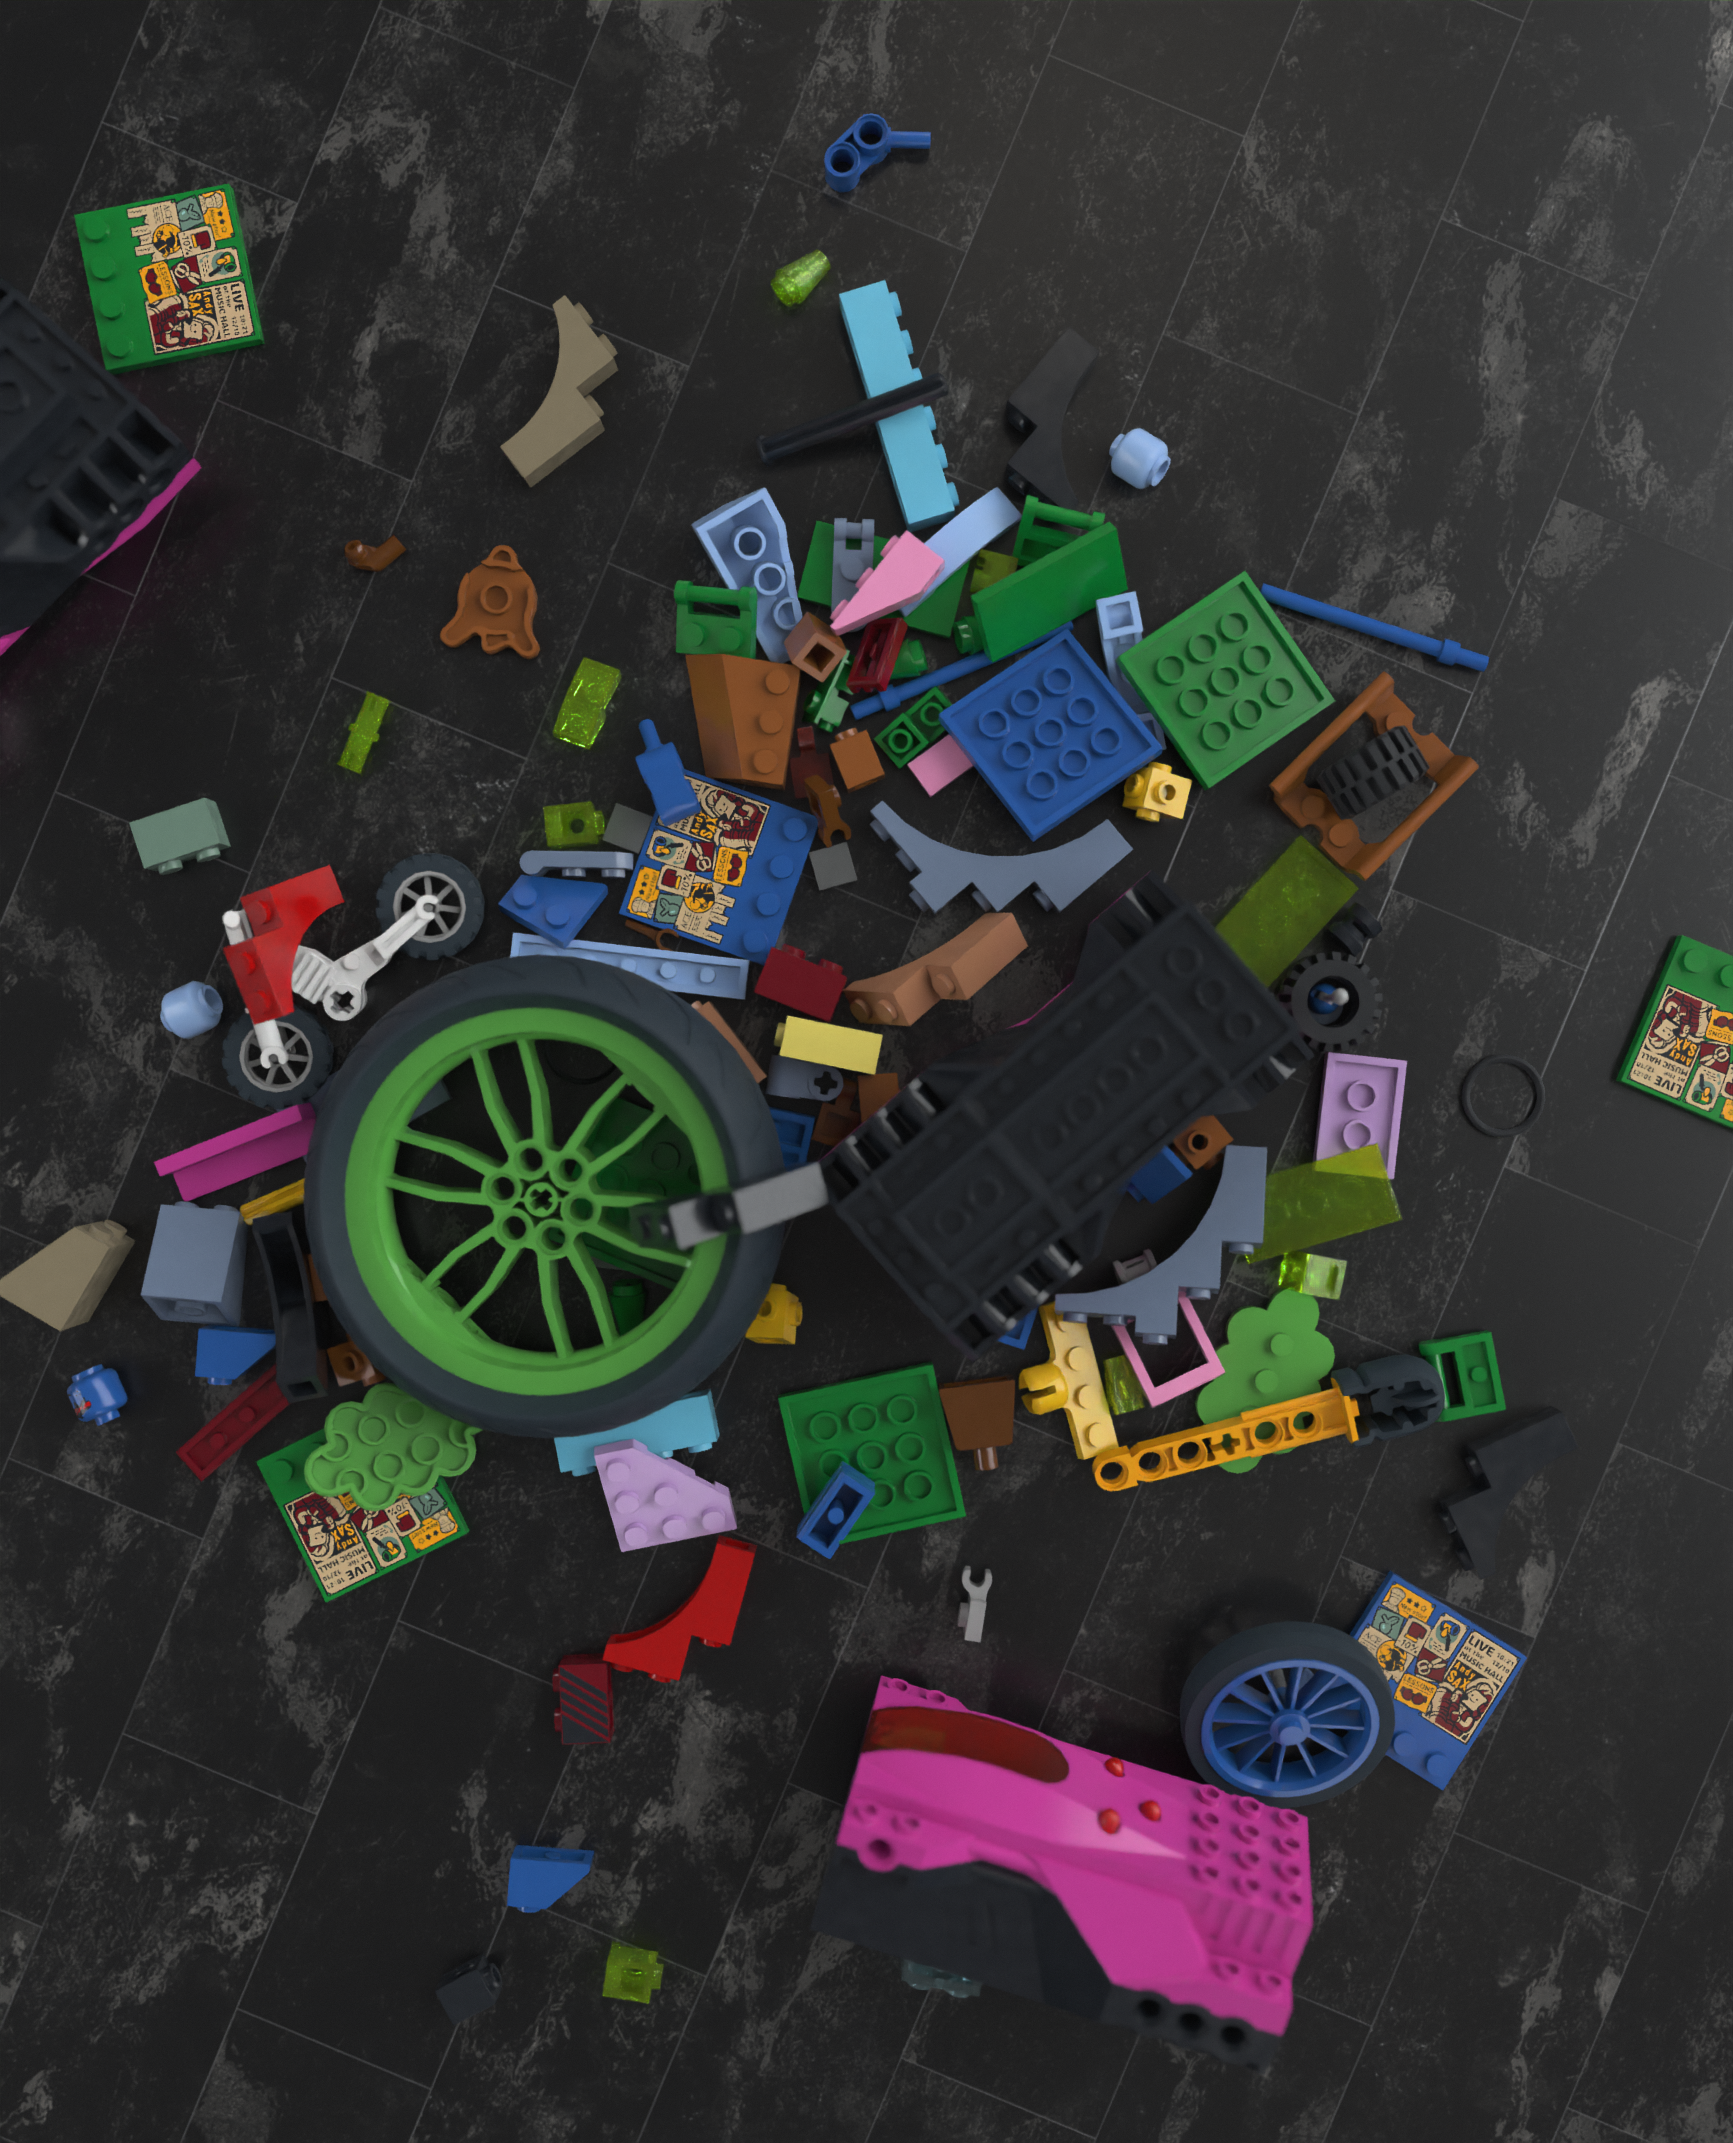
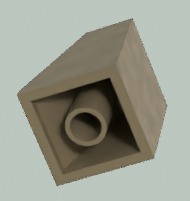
[0,1220,135,1331]

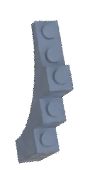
[870,800,1133,915]
[1055,1145,1267,1345]

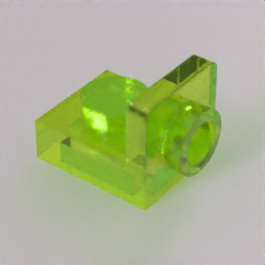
[1278,1248,1347,1300]

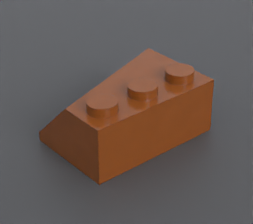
[685,654,802,791]

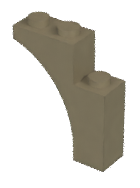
[500,295,618,488]

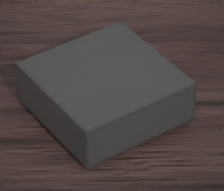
[602,803,653,855]
[809,842,858,891]

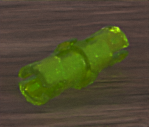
[337,691,391,774]

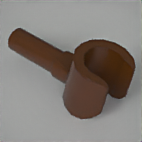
[625,918,679,951]

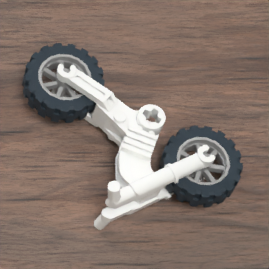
[222,853,485,1110]

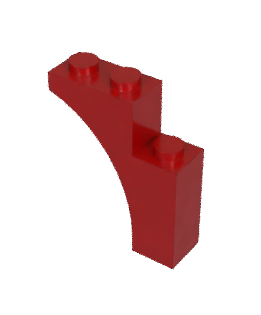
[223,865,345,1025]
[602,1535,757,1683]

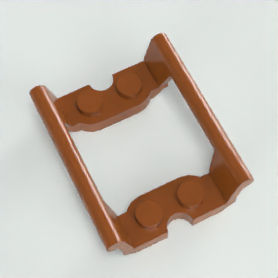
[1269,672,1479,881]

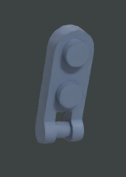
[831,518,875,632]
[520,851,633,878]

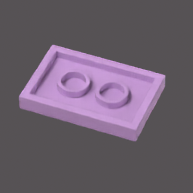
[1312,1052,1407,1179]

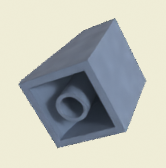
[141,1201,249,1327]

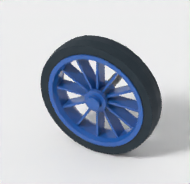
[1180,1622,1395,1808]

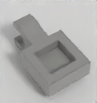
[957,1566,992,1642]

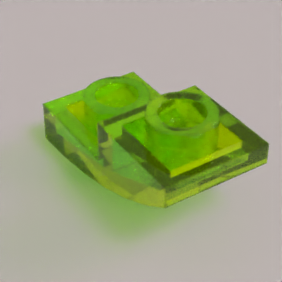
[553,657,622,749]

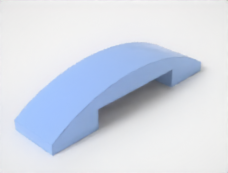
[898,487,1022,617]
[1095,591,1166,750]

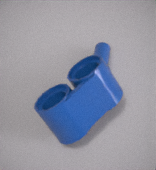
[824,113,931,192]
[635,719,702,827]

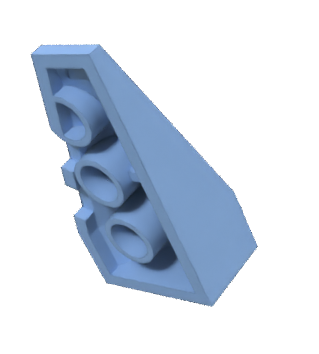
[691,487,802,663]

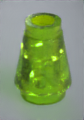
[771,249,831,307]
[1103,1355,1146,1416]

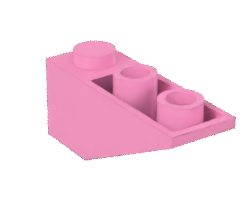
[830,530,945,636]

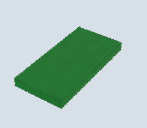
[797,521,970,639]
[970,521,1128,663]

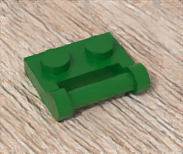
[1010,495,1105,567]
[674,580,757,659]
[1418,1330,1506,1422]

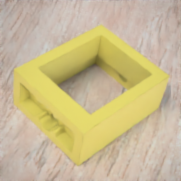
[774,1016,883,1075]

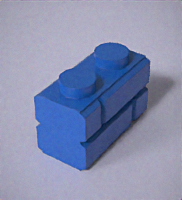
[797,1461,875,1559]

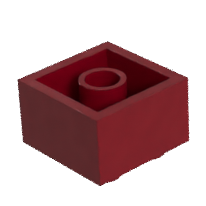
[754,943,848,1023]

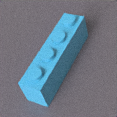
[554,1389,720,1476]

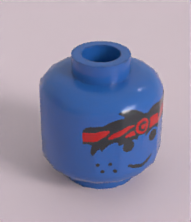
[67,1364,128,1426]

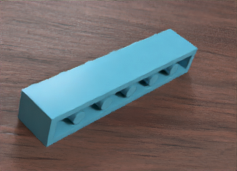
[839,280,959,532]

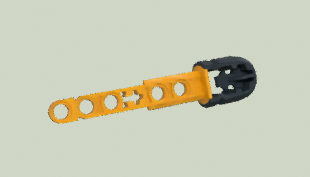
[1092,1354,1445,1491]

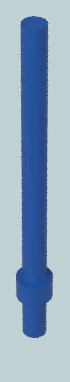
[1260,583,1489,672]
[850,621,1074,721]

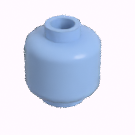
[1109,428,1171,489]
[160,981,223,1039]

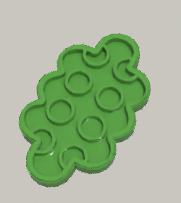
[1195,1286,1335,1474]
[304,1382,483,1512]

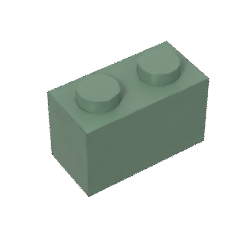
[129,798,231,875]

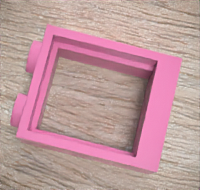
[1112,1291,1225,1408]

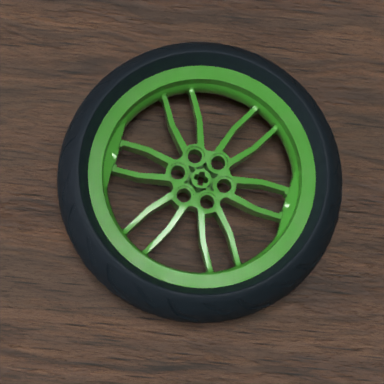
[304,955,785,1438]

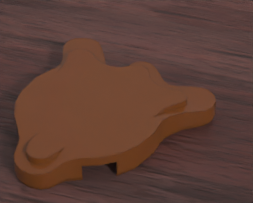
[440,545,540,659]

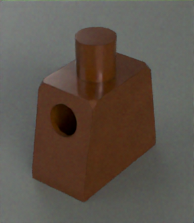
[938,1374,1015,1471]

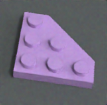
[594,1439,737,1552]

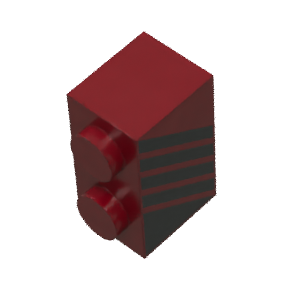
[552,1653,614,1745]

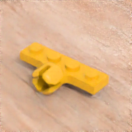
[1018,1301,1119,1460]

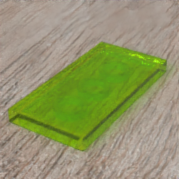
[1214,835,1359,988]
[1245,1142,1402,1264]

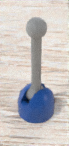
[1307,983,1348,1015]

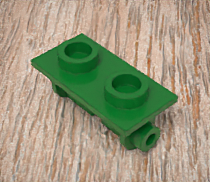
[801,649,856,733]

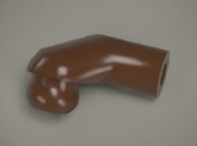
[344,534,406,572]

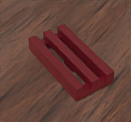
[846,617,908,693]

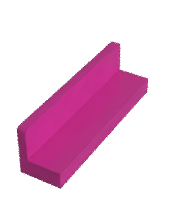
[154,1102,317,1202]

